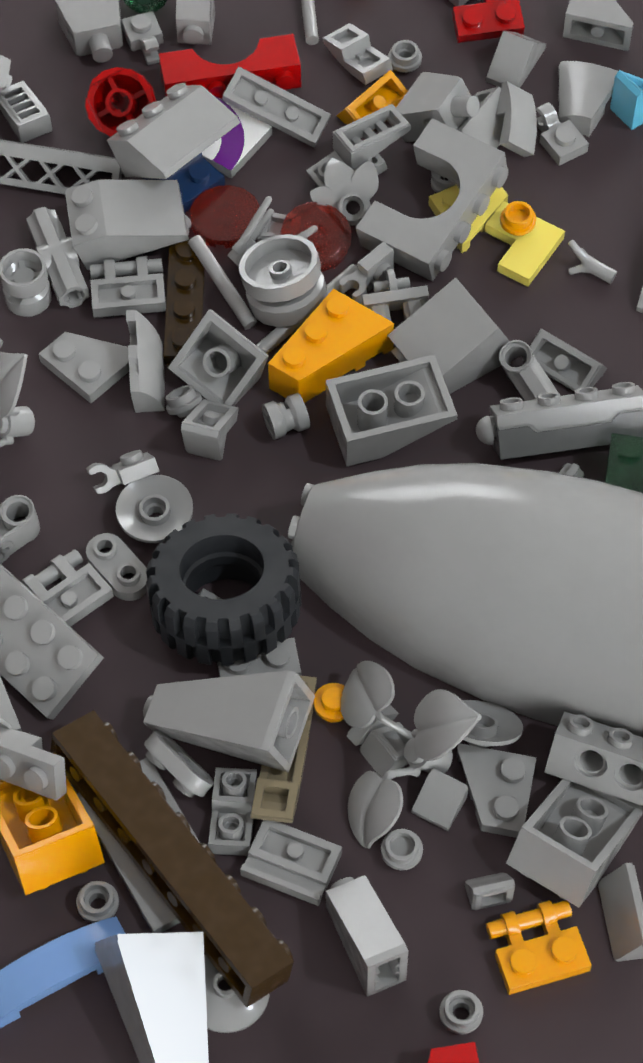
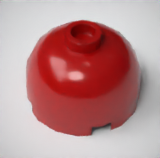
[85,67,156,137]

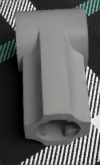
[499,340,558,401]

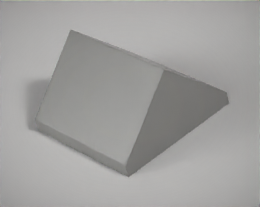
[168,309,269,406]

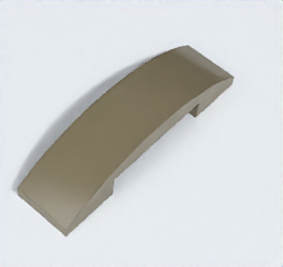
[251,675,317,824]

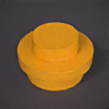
[500,201,536,236]
[313,683,345,723]

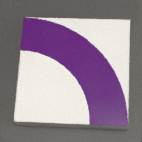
[202,96,272,179]

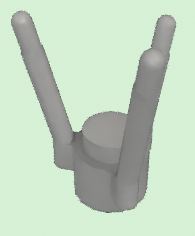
[227,196,318,266]

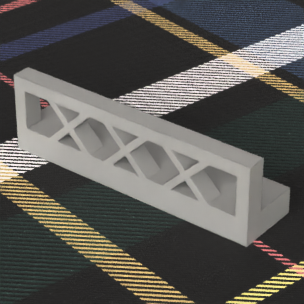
[0,139,123,194]

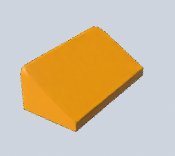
[337,69,408,130]

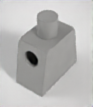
[55,0,123,63]
[396,72,480,142]

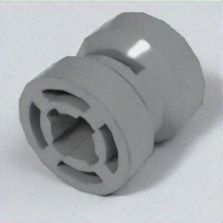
[262,393,310,440]

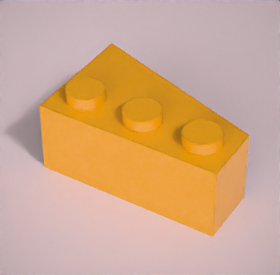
[268,289,394,403]

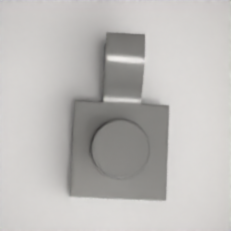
[121,11,164,65]
[536,102,589,166]
[339,241,394,303]
[86,450,160,494]

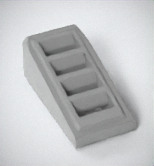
[0,81,53,143]
[332,104,411,169]

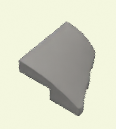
[558,61,618,137]
[126,310,165,413]

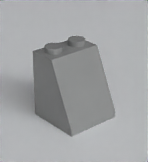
[387,277,509,394]

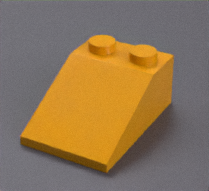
[0,776,105,895]

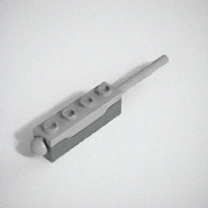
[476,382,643,460]

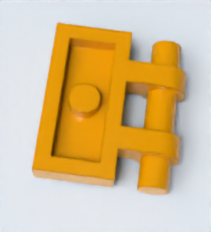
[486,900,592,995]

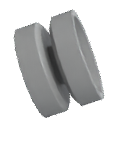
[239,234,327,327]

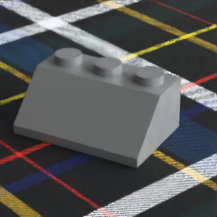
[107,83,240,179]

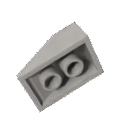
[65,179,189,270]
[326,354,458,466]
[506,779,643,908]

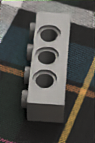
[544,711,643,806]

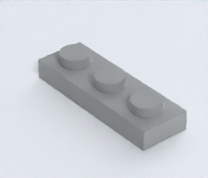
[222,66,331,148]

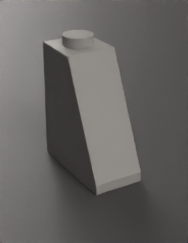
[326,875,408,997]

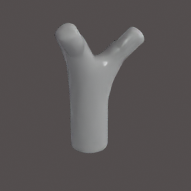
[568,240,617,284]

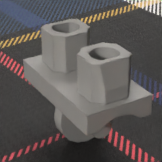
[360,269,429,321]

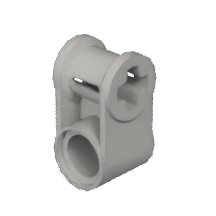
[0,495,40,564]

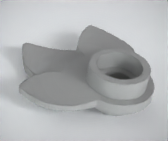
[310,158,379,226]

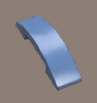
[0,916,126,1028]

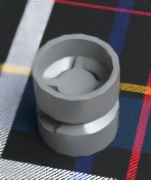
[0,248,52,317]

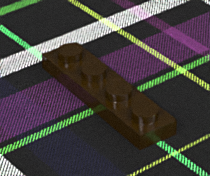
[164,238,206,364]

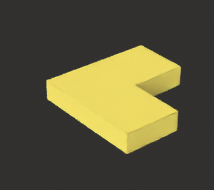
[485,201,565,287]

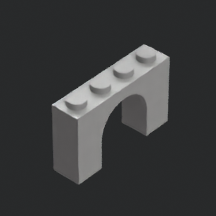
[356,118,509,282]

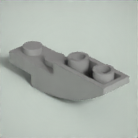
[0,727,67,801]

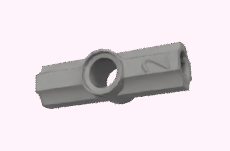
[26,207,90,308]

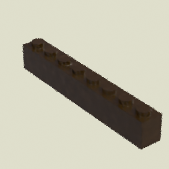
[50,710,294,1008]

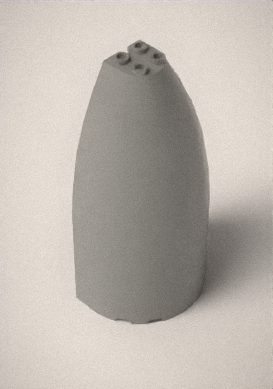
[288,463,643,737]

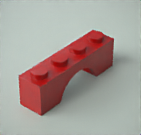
[158,34,301,99]

